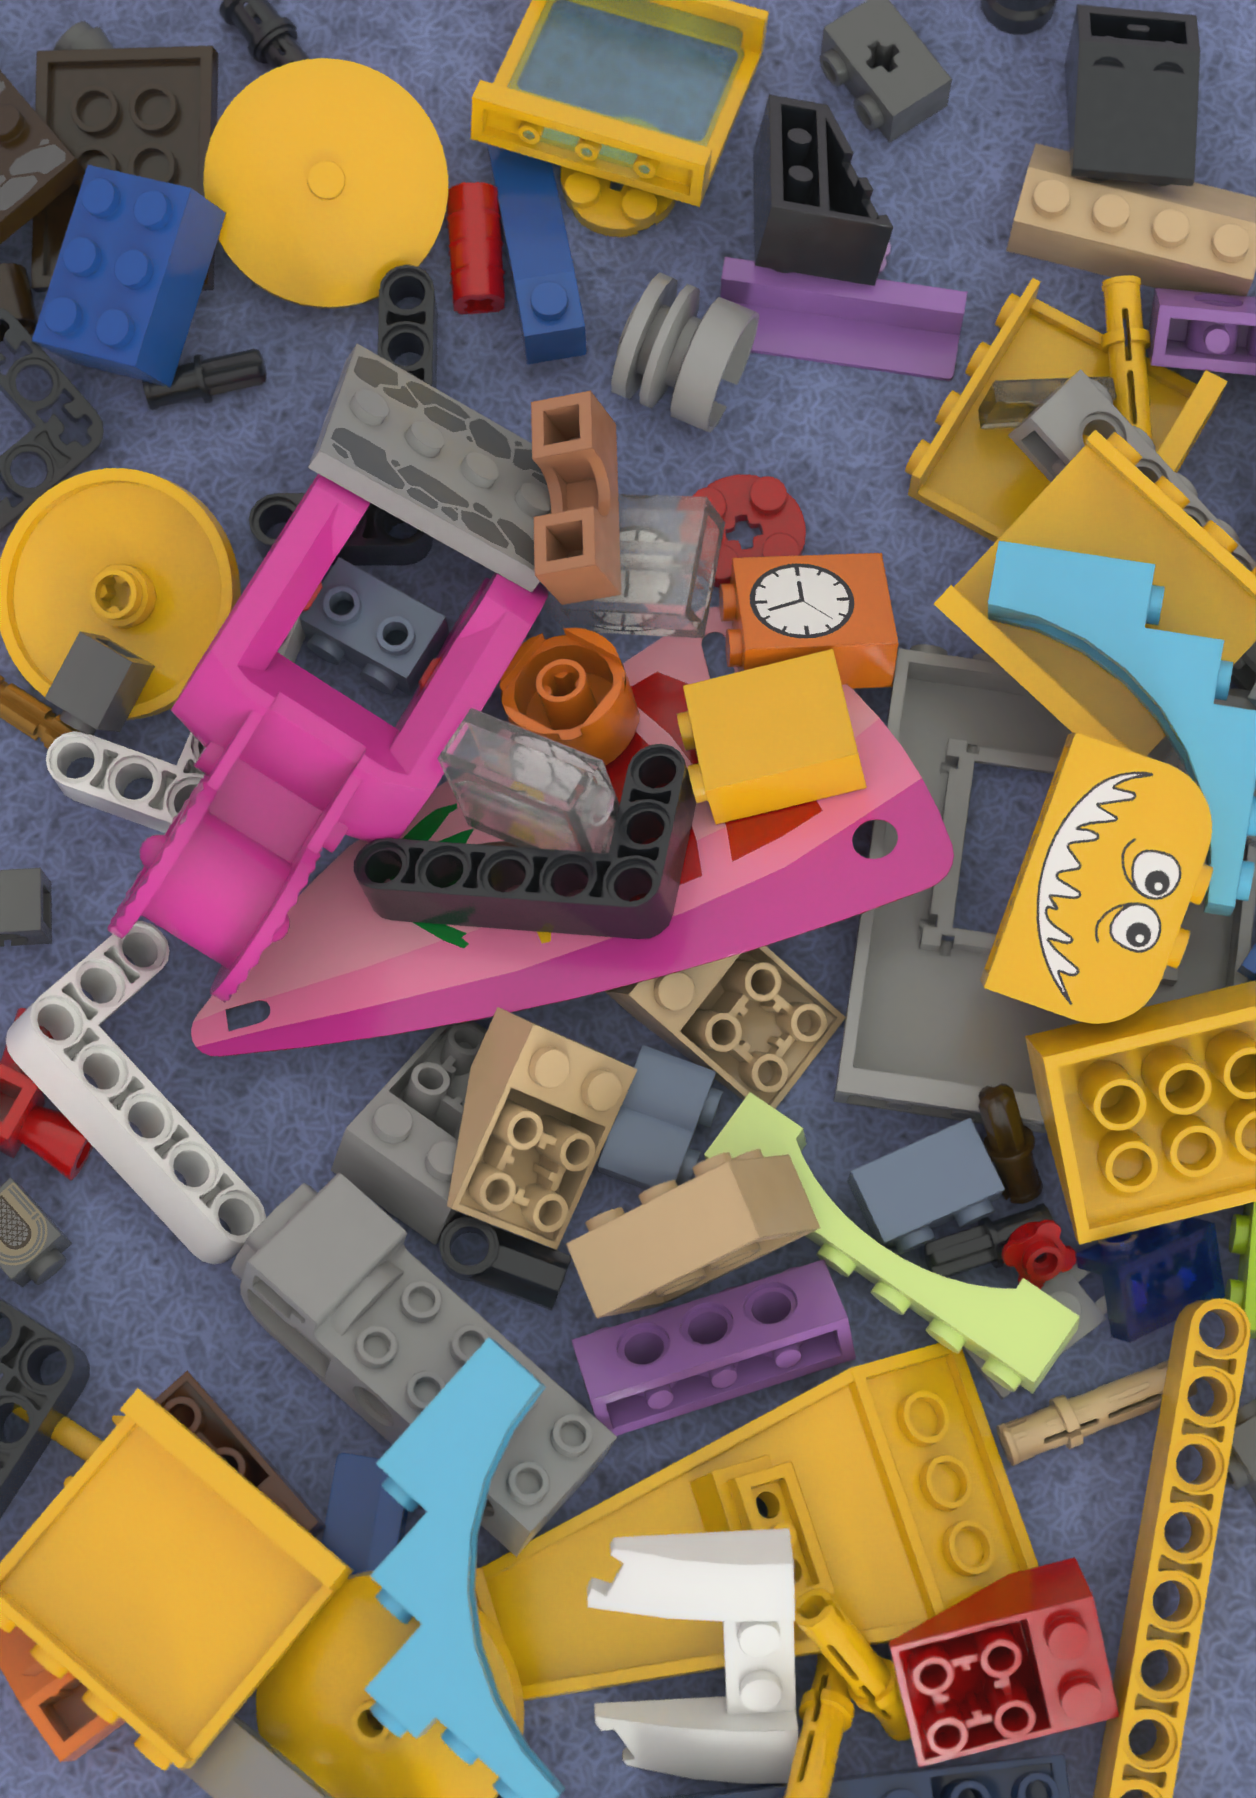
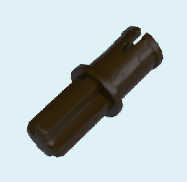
[978,1083,1043,1204]

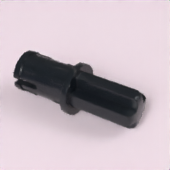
[142,349,267,410]
[924,1203,1053,1278]

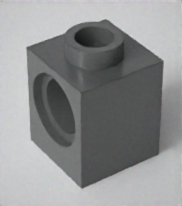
[0,868,52,947]

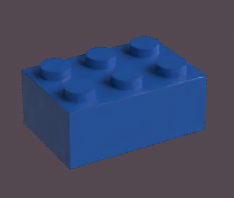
[32,165,226,388]

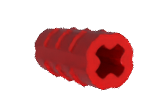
[446,182,505,315]

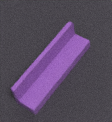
[720,257,967,381]

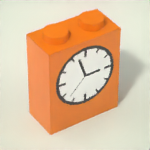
[719,553,899,689]

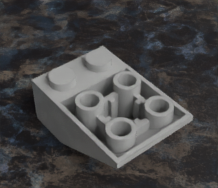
[331,1020,487,1245]

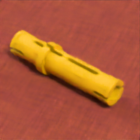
[1101,275,1152,439]
[795,1588,911,1741]
[784,1653,855,1798]

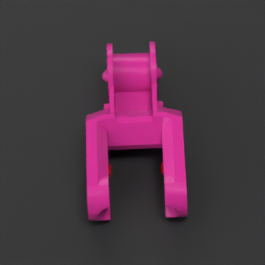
[107,474,549,1003]

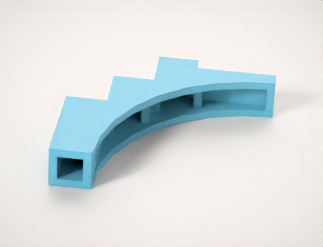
[988,541,1256,917]
[364,1337,566,1798]

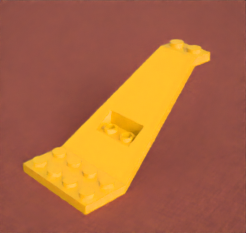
[475,1343,1039,1701]

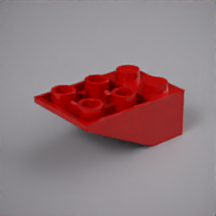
[888,1557,1119,1767]

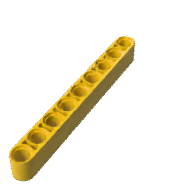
[1093,1299,1250,1798]

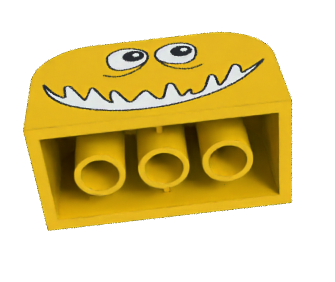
[980,732,1213,1024]

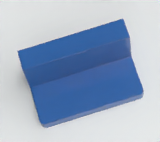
[321,1453,408,1575]

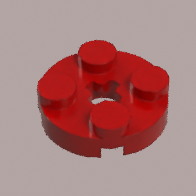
[682,474,806,588]

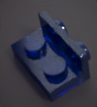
[1075,1217,1225,1343]

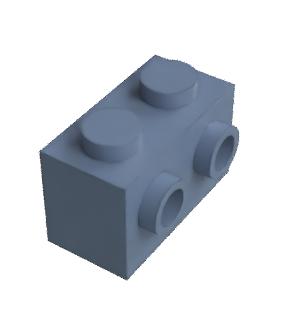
[299,557,449,696]
[847,1117,1005,1255]

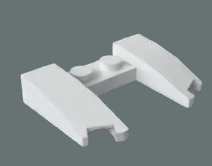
[587,1528,798,1784]

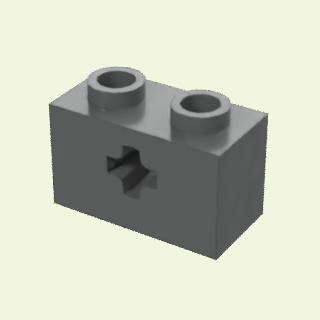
[819,0,952,143]

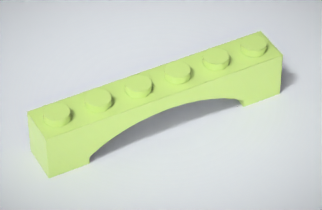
[704,1092,1080,1394]

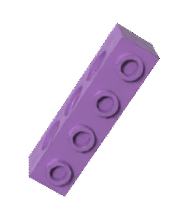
[1147,288,1256,376]
[571,1259,856,1436]

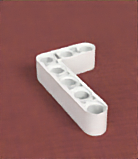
[46,611,305,833]
[6,921,266,1264]

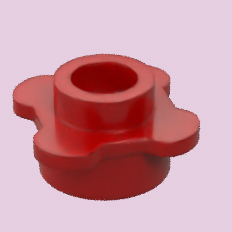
[1001,1219,1077,1289]

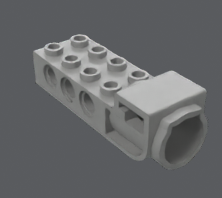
[231,1173,617,1557]

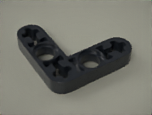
[0,308,104,532]

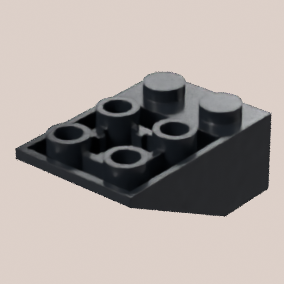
[1065,5,1200,186]

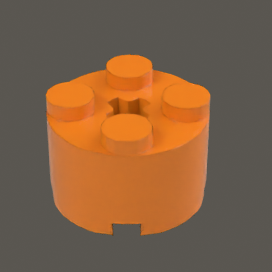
[499,627,640,776]

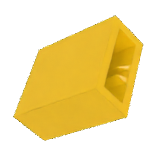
[677,649,867,825]

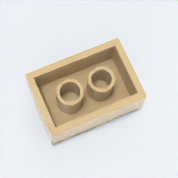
[566,1149,820,1318]

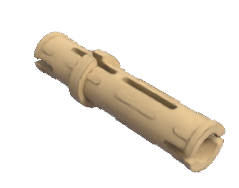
[996,1360,1197,1466]

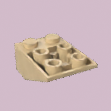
[604,946,845,1109]
[447,1007,638,1250]

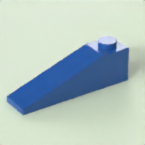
[488,145,587,365]

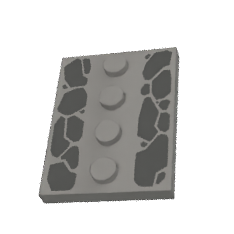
[308,344,551,593]

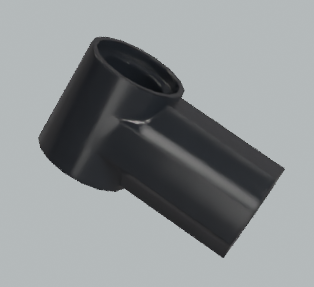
[439,1215,572,1311]

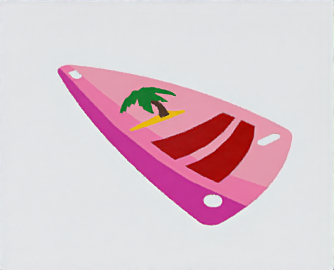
[191,607,954,1057]

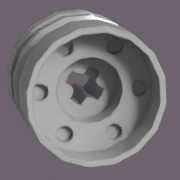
[611,272,759,433]

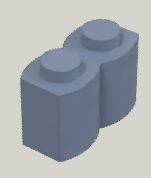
[597,1045,723,1190]

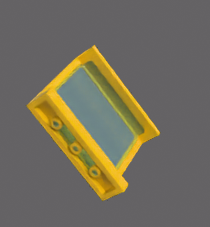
[470,0,769,207]

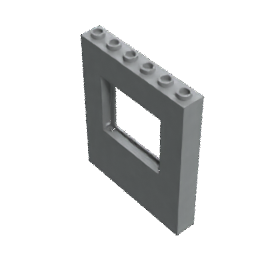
[833,644,1256,1134]

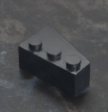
[753,95,893,286]

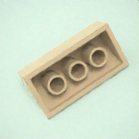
[1006,143,1256,296]

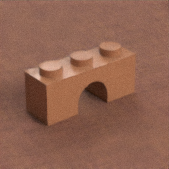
[531,390,622,605]

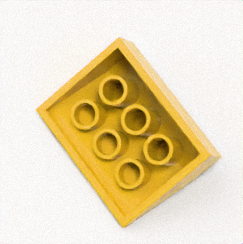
[1025,980,1256,1245]

